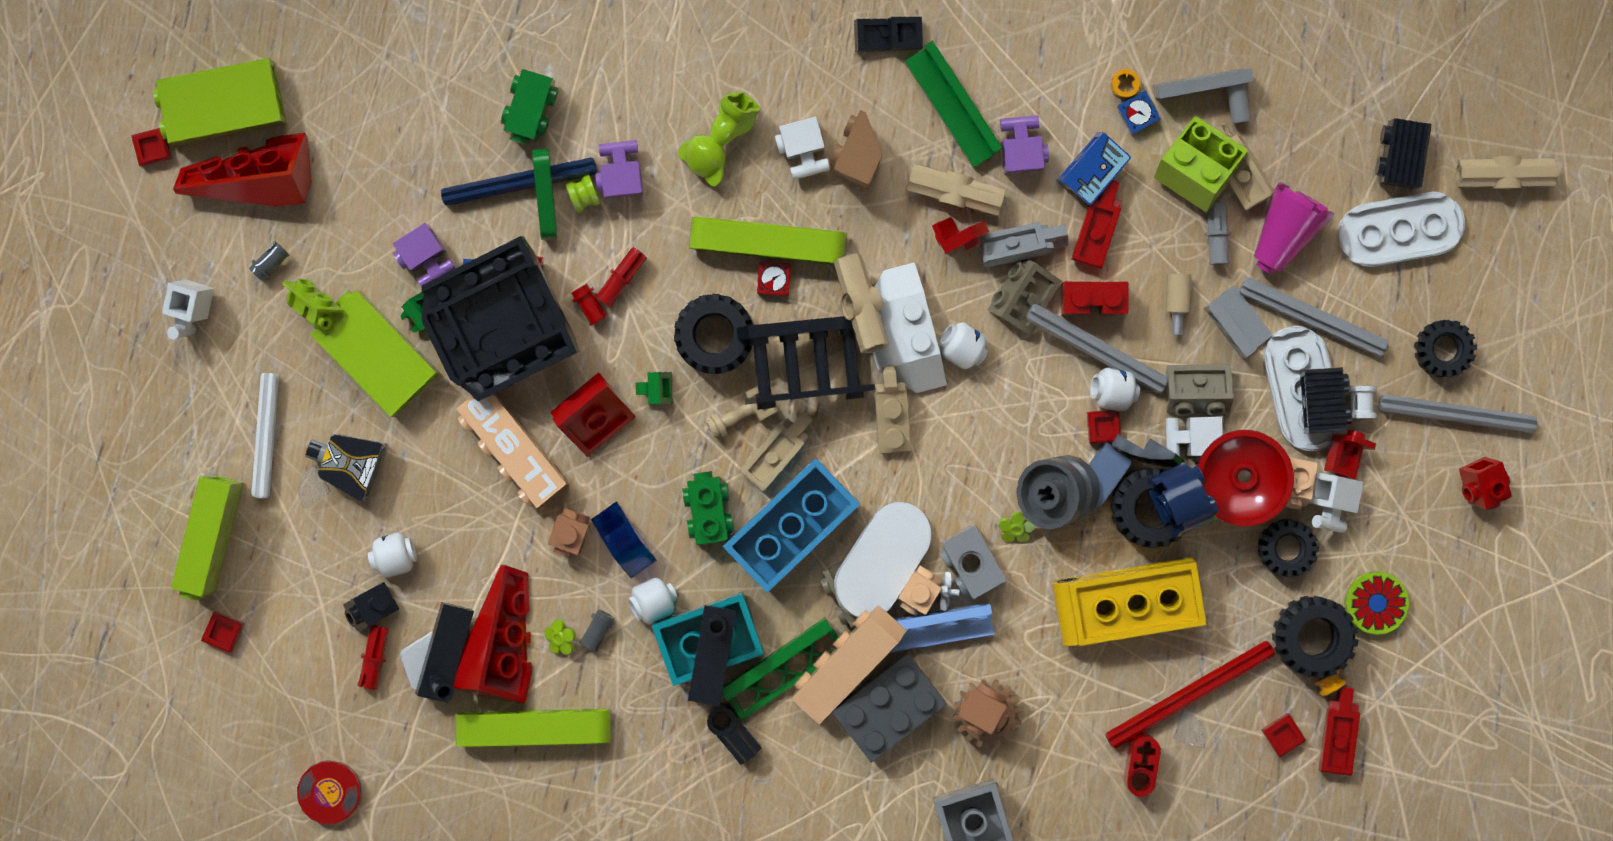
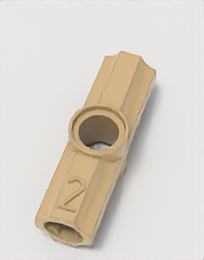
[1456,156,1558,190]
[906,164,1006,216]
[834,253,889,354]

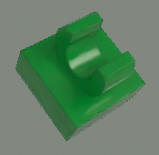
[401,292,425,333]
[635,372,673,404]

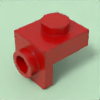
[932,217,990,254]
[1324,430,1376,480]

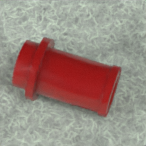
[571,283,608,326]

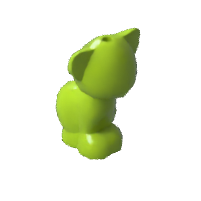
[678,91,761,186]

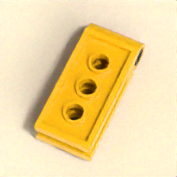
[1052,556,1207,646]

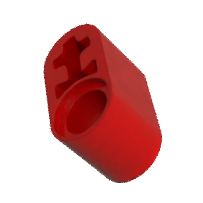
[1123,733,1161,797]

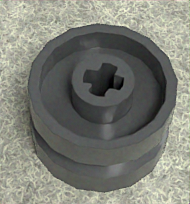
[1016,455,1100,530]

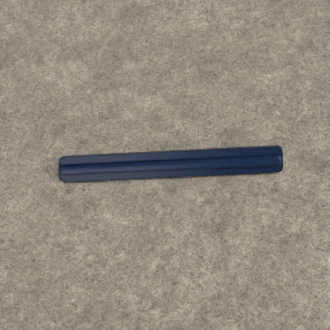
[441,157,597,206]

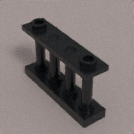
[737,316,875,410]

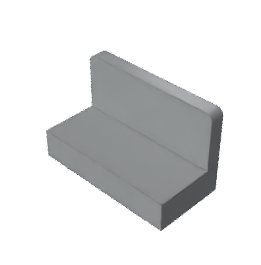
[1204,286,1272,358]

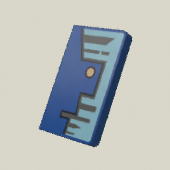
[1056,132,1131,204]

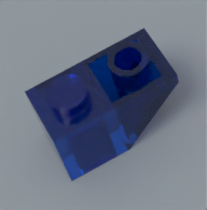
[591,501,657,579]

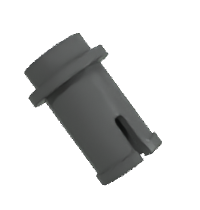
[249,241,289,282]
[579,609,615,652]

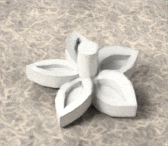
[940,572,960,611]

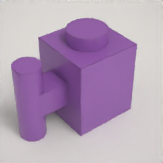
[1000,115,1049,174]
[595,140,644,199]
[392,223,456,287]

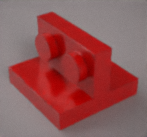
[550,372,636,457]

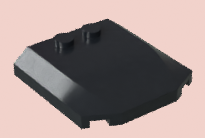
[422,236,580,401]

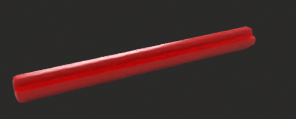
[1105,641,1275,748]

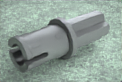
[1205,201,1231,265]

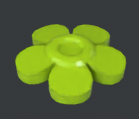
[998,512,1035,542]
[545,619,576,655]

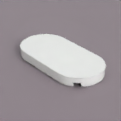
[1337,192,1465,267]
[1263,326,1339,451]
[834,502,931,618]

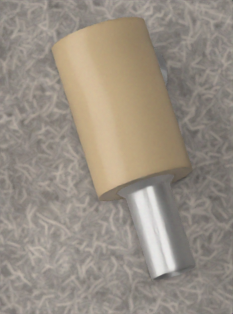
[1166,273,1192,335]

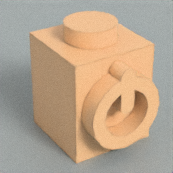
[1285,457,1318,509]
[898,565,943,616]

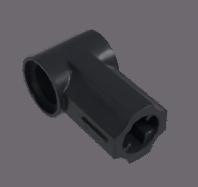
[707,703,762,765]

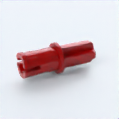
[595,247,647,308]
[357,625,389,690]

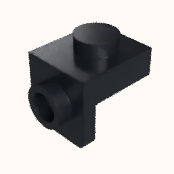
[343,582,399,632]

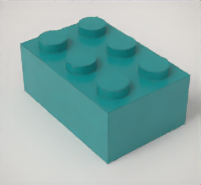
[652,591,764,686]

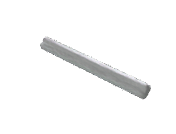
[1239,278,1388,357]
[1026,304,1168,393]
[1379,394,1537,433]

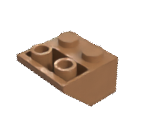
[830,110,882,190]

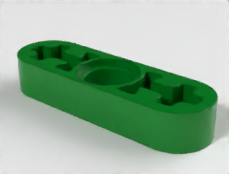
[532,149,557,240]

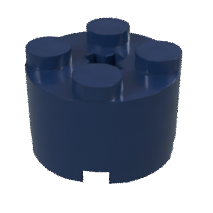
[1147,462,1219,538]

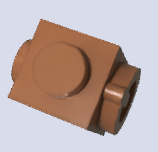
[548,507,591,558]
[956,682,1009,735]

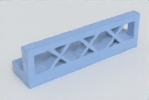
[889,602,994,653]

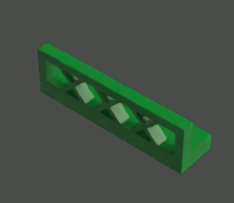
[904,40,1002,169]
[722,617,839,720]

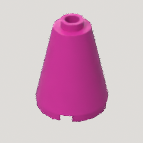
[1254,182,1335,274]

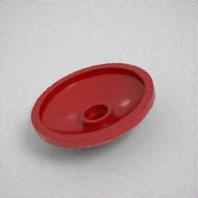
[1198,430,1294,526]

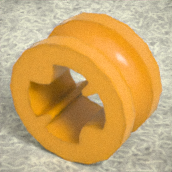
[1110,69,1141,99]
[1313,669,1346,696]

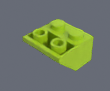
[1154,115,1248,213]

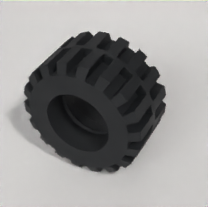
[674,293,753,374]
[1111,468,1182,548]
[1272,596,1359,678]

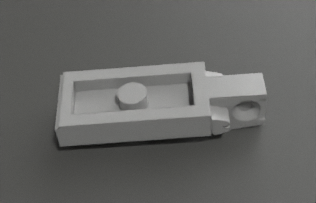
[979,222,1069,268]

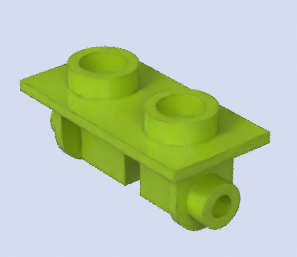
[282,279,343,330]

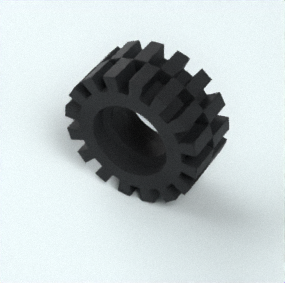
[1414,320,1477,377]
[1258,519,1319,577]

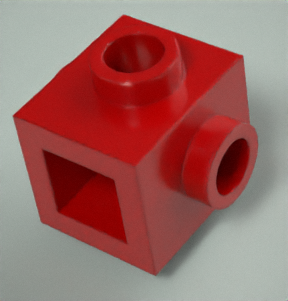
[1459,457,1512,510]

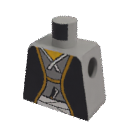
[305,434,387,501]

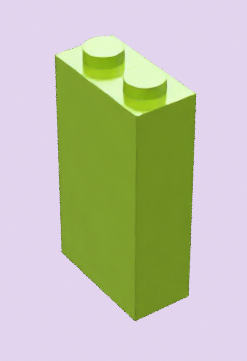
[153,58,287,146]
[310,290,440,417]
[171,475,244,601]

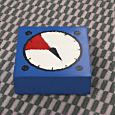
[1117,91,1161,135]

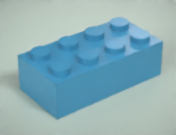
[723,458,860,593]

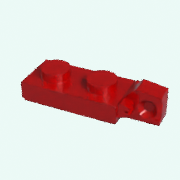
[1071,180,1122,269]
[1318,685,1361,776]

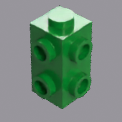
[501,69,559,145]
[682,471,734,545]

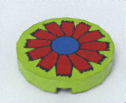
[1344,571,1409,635]

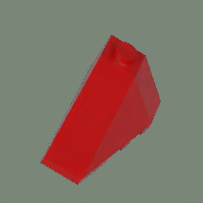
[173,133,312,207]
[453,565,532,704]

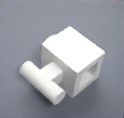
[775,116,830,180]
[162,279,214,340]
[1166,417,1223,462]
[1309,472,1364,533]

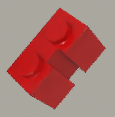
[1061,281,1129,315]

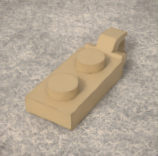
[1215,123,1274,211]
[874,365,911,453]
[739,411,813,491]

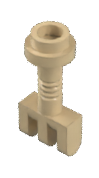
[706,386,779,438]

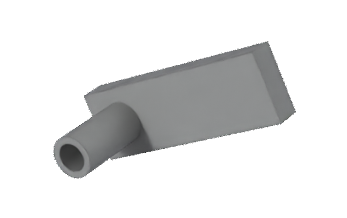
[1153,67,1254,123]

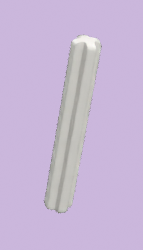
[251,373,279,499]

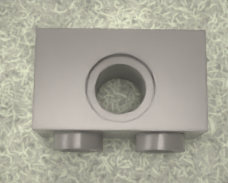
[939,524,1007,599]

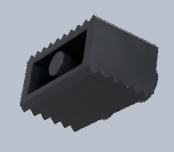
[1375,118,1432,189]
[1300,367,1352,434]

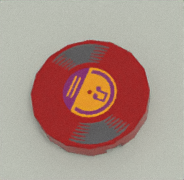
[297,760,361,824]

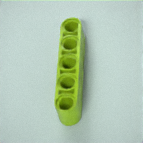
[689,217,847,264]
[455,709,611,747]

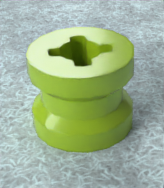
[566,175,601,213]

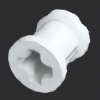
[1349,386,1377,419]

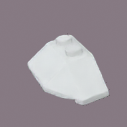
[873,262,947,393]

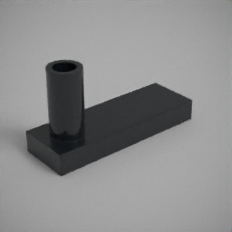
[415,602,474,703]
[688,604,737,706]

